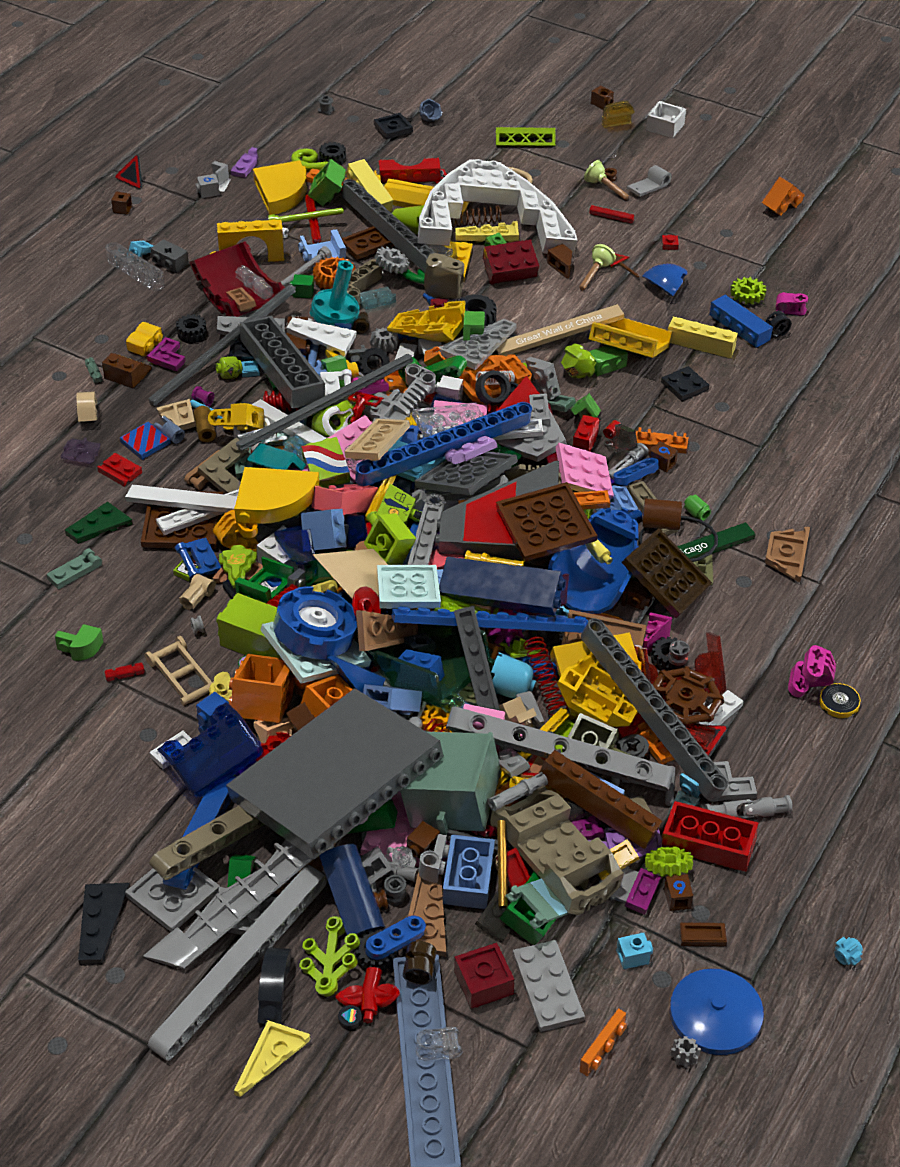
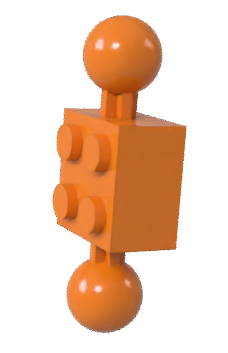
[293,674,353,718]

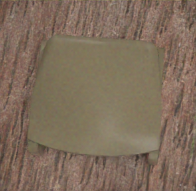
[424,253,464,299]

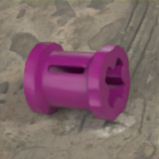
[191,386,215,407]

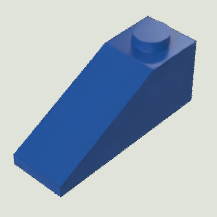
[327,654,386,693]

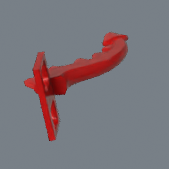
[348,391,384,423]

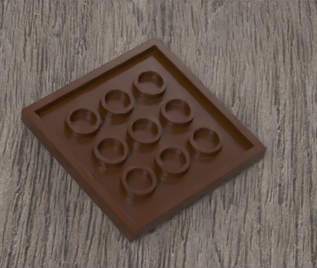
[496,482,597,562]
[141,491,224,549]

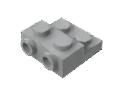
[526,357,561,400]

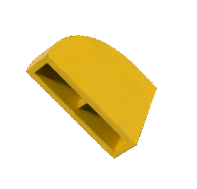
[253,160,307,215]
[234,467,320,524]

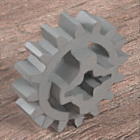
[374,247,410,274]

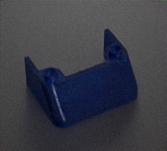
[274,515,367,565]

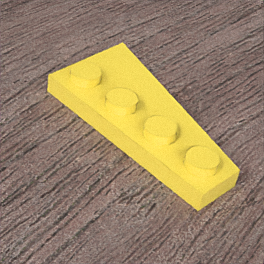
[455,221,519,242]

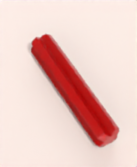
[589,205,635,223]

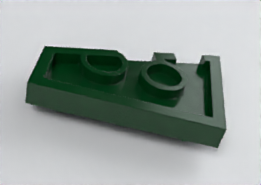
[65,501,133,544]

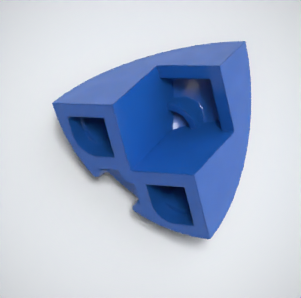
[642,264,687,296]

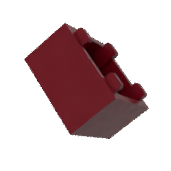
[454,942,515,1009]

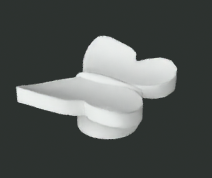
[251,434,288,451]

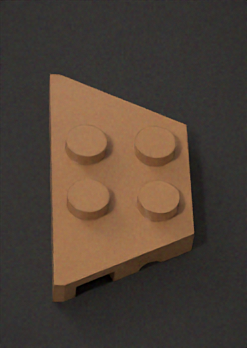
[765,527,810,582]

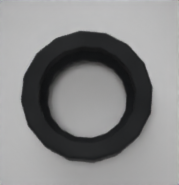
[475,370,510,406]

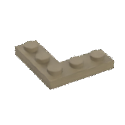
[198,438,249,494]

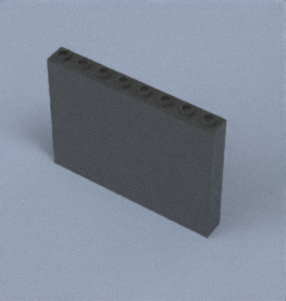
[226,688,444,859]

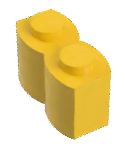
[126,322,163,357]

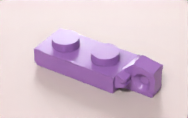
[231,147,258,178]

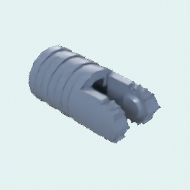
[154,416,185,444]

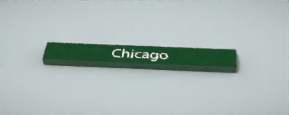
[628,522,756,583]

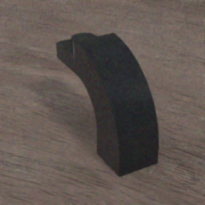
[257,947,292,1024]

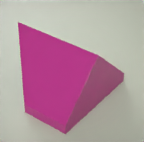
[642,613,672,654]

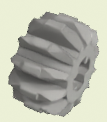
[370,327,398,353]

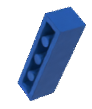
[709,295,773,348]

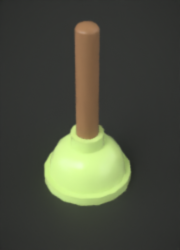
[584,160,629,200]
[579,244,616,290]

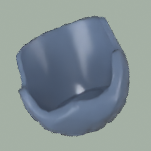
[419,99,443,122]

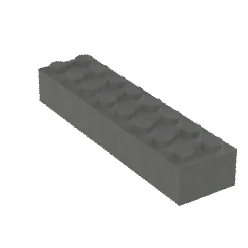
[240,316,325,409]

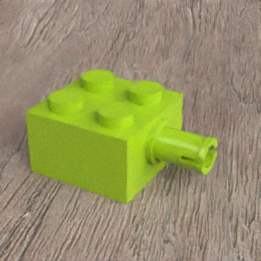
[364,511,416,565]

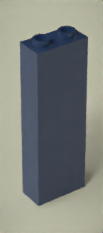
[439,557,566,616]

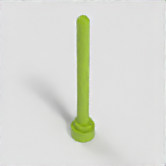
[269,208,344,223]

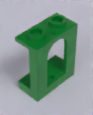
[235,556,294,603]

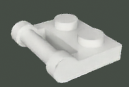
[320,369,355,405]

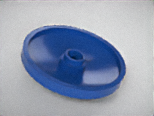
[670,969,764,1055]

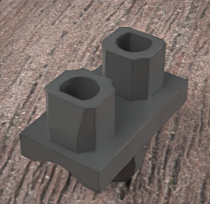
[348,345,379,369]

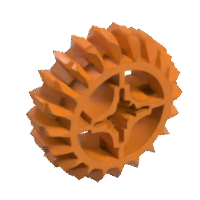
[313,256,355,290]

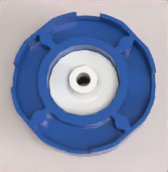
[273,586,357,660]

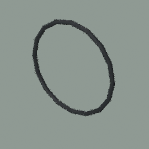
[638,516,718,562]

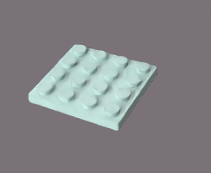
[261,622,371,684]

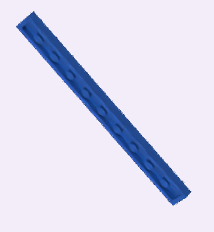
[391,606,588,633]

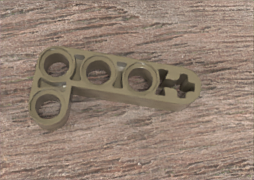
[347,259,382,307]

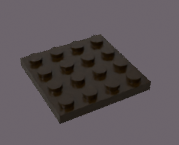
[621,528,712,618]

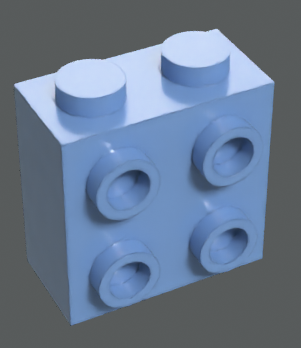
[301,509,347,551]
[363,684,422,715]

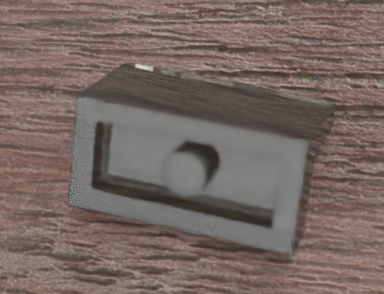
[604,424,638,452]

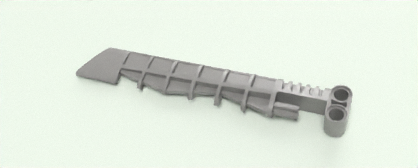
[320,364,436,511]
[143,817,368,969]

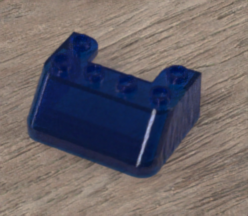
[157,702,263,798]

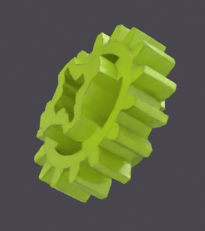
[730,277,767,305]
[645,847,693,877]

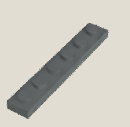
[453,606,500,711]

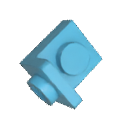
[128,241,153,262]

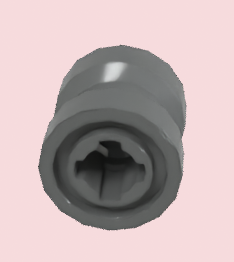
[384,875,406,906]

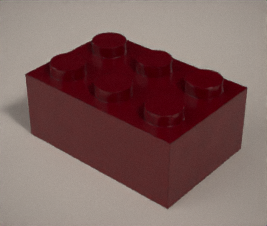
[482,239,539,284]

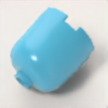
[491,652,536,699]

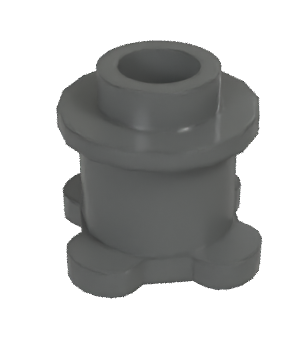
[318,95,335,115]

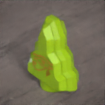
[219,545,257,588]

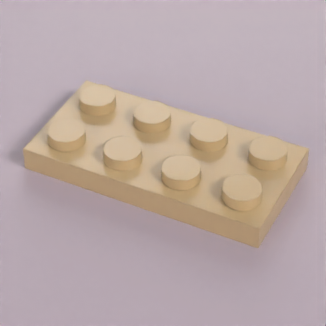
[344,419,410,461]

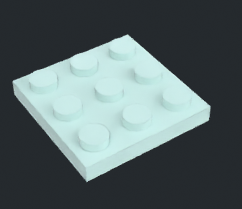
[377,565,441,609]

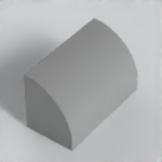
[360,846,392,884]

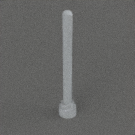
[281,246,332,287]

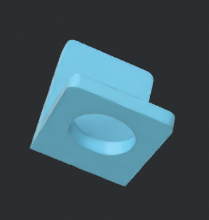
[680,773,701,798]

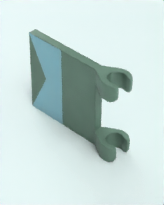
[506,879,569,929]

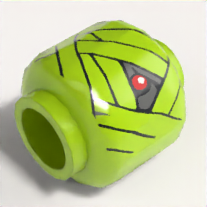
[216,356,242,379]

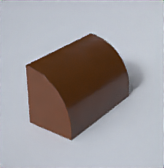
[642,498,682,530]

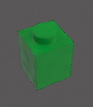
[290,274,314,299]

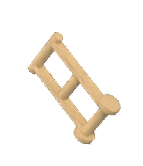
[145,636,214,706]

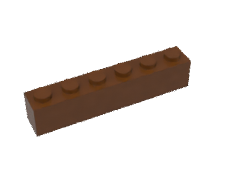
[539,750,663,849]

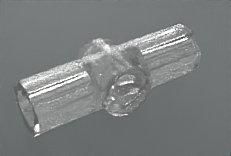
[235,265,274,300]

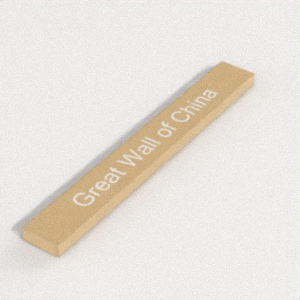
[495,304,624,356]

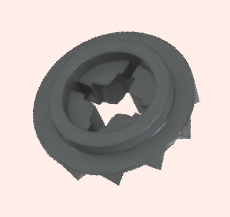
[616,734,649,759]

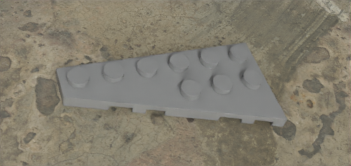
[438,319,516,370]

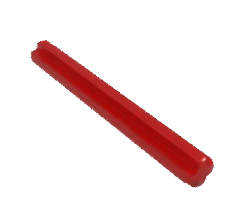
[305,194,321,244]

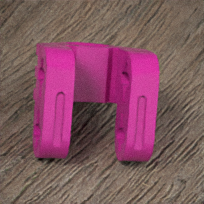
[788,645,836,697]

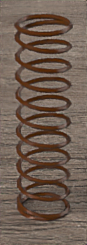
[451,205,501,228]

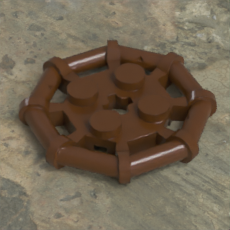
[653,666,724,727]

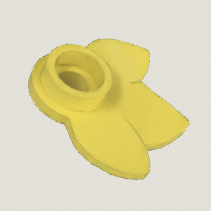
[209,672,232,702]

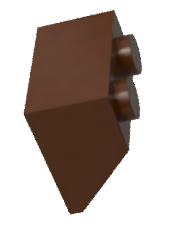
[102,353,152,388]

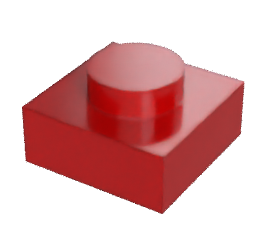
[662,235,679,250]

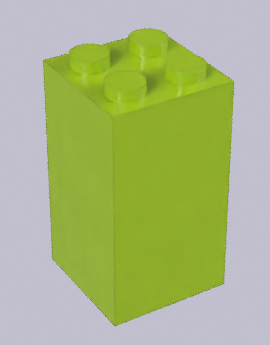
[216,593,281,658]

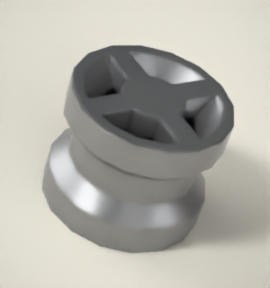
[668,640,690,666]

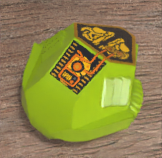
[561,344,596,379]

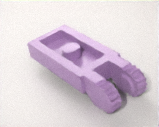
[444,436,497,465]

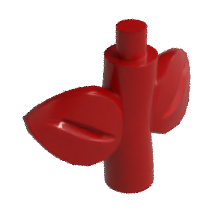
[336,967,400,1023]

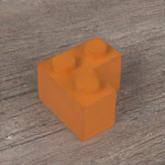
[762,177,805,216]

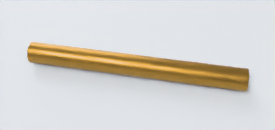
[497,820,508,908]

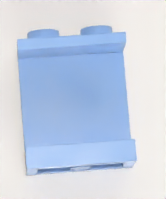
[298,229,346,267]

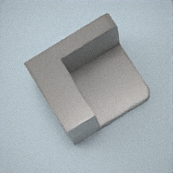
[212,161,229,186]

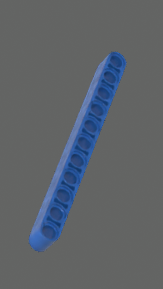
[355,402,532,486]

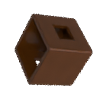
[111,192,132,215]

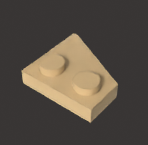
[157,399,196,430]

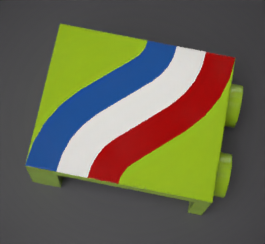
[301,437,350,488]

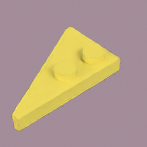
[234,1020,310,1097]

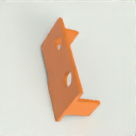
[384,370,408,396]

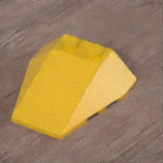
[387,301,465,343]
[557,652,641,727]

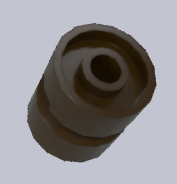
[403,941,436,985]

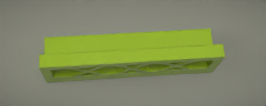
[495,127,555,147]

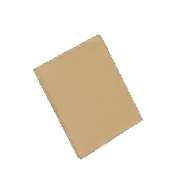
[313,549,388,600]

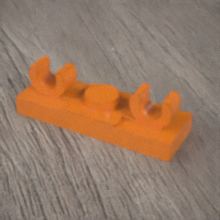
[633,427,689,454]

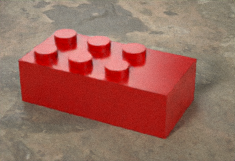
[662,801,759,872]

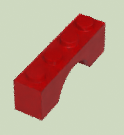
[379,158,441,183]

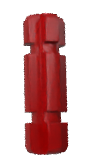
[104,662,145,682]

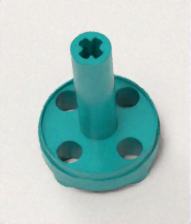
[310,260,359,326]

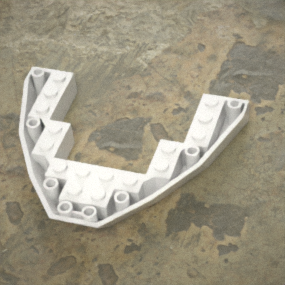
[418,159,577,255]

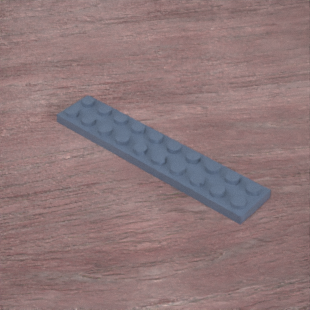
[393,955,461,1167]

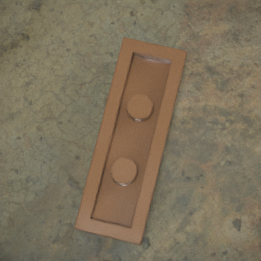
[226,287,256,312]

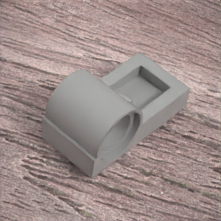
[419,834,450,883]

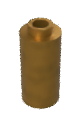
[194,406,216,442]

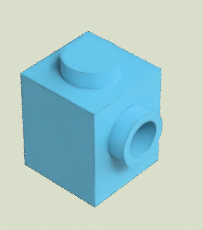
[616,933,653,969]

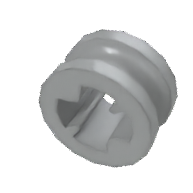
[190,616,204,635]

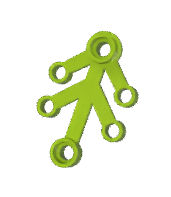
[299,916,360,997]

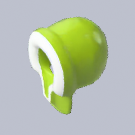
[311,400,354,438]

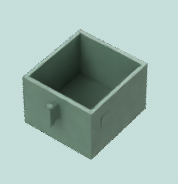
[400,732,501,835]

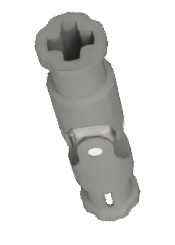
[704,795,792,819]

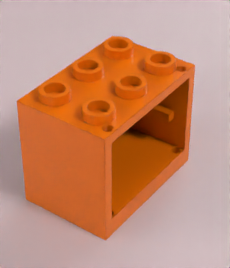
[229,654,294,723]

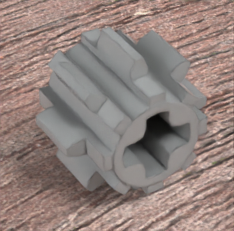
[670,1036,701,1068]

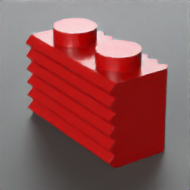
[573,415,599,452]

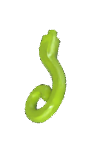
[291,149,346,176]

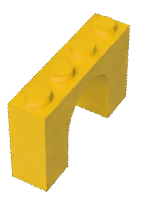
[217,219,284,262]

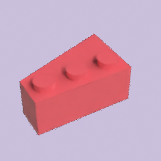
[312,484,378,517]

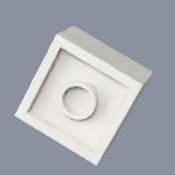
[646,101,686,138]

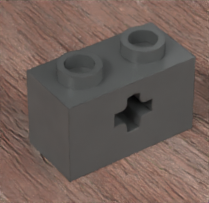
[150,239,189,273]

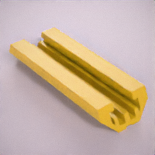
[384,178,469,215]

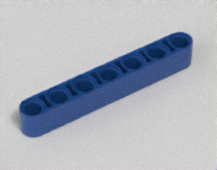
[163,772,236,890]

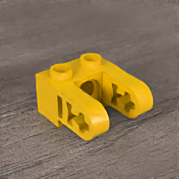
[208,403,264,432]

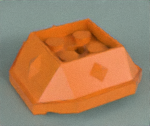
[459,354,532,412]

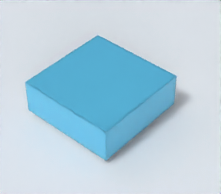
[241,360,260,377]

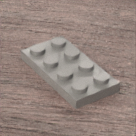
[512,940,585,1032]

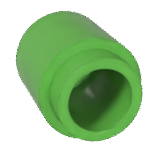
[684,495,711,521]

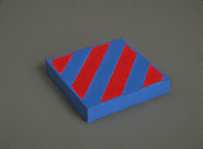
[120,422,171,460]

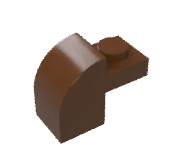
[286,703,315,731]

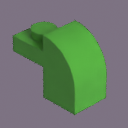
[55,624,104,661]

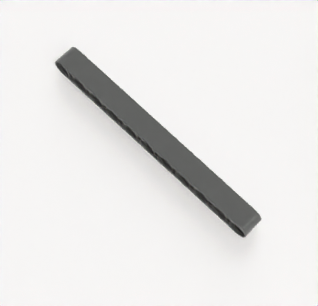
[342,179,437,273]
[581,618,728,802]

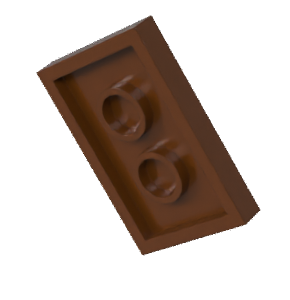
[341,226,395,260]

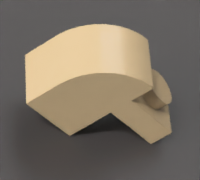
[77,392,97,422]
[499,696,537,727]

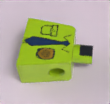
[377,484,422,526]

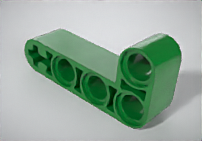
[398,355,467,387]

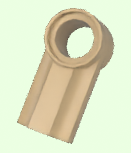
[179,574,216,610]

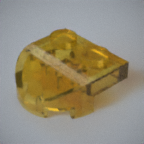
[602,101,634,128]

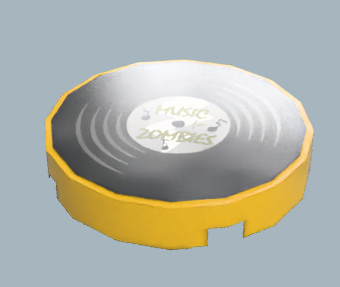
[819,683,861,718]

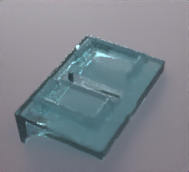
[360,287,396,309]

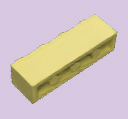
[346,159,393,212]
[668,317,738,359]

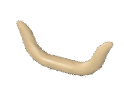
[508,167,533,184]

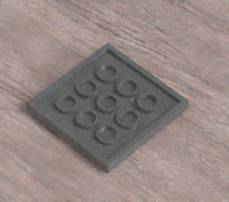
[415,452,518,496]

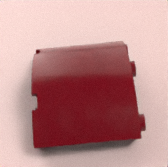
[189,241,285,317]

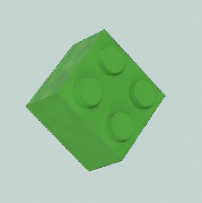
[308,159,346,206]

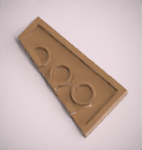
[356,610,418,651]

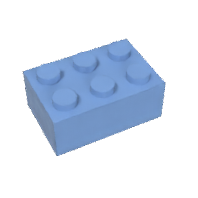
[443,835,495,909]

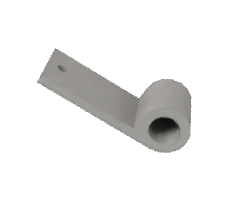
[627,165,672,196]

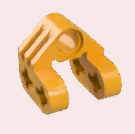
[213,509,259,552]

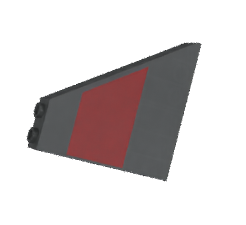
[435,461,559,560]

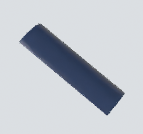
[319,844,385,941]

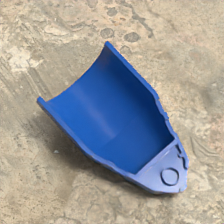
[548,507,639,614]

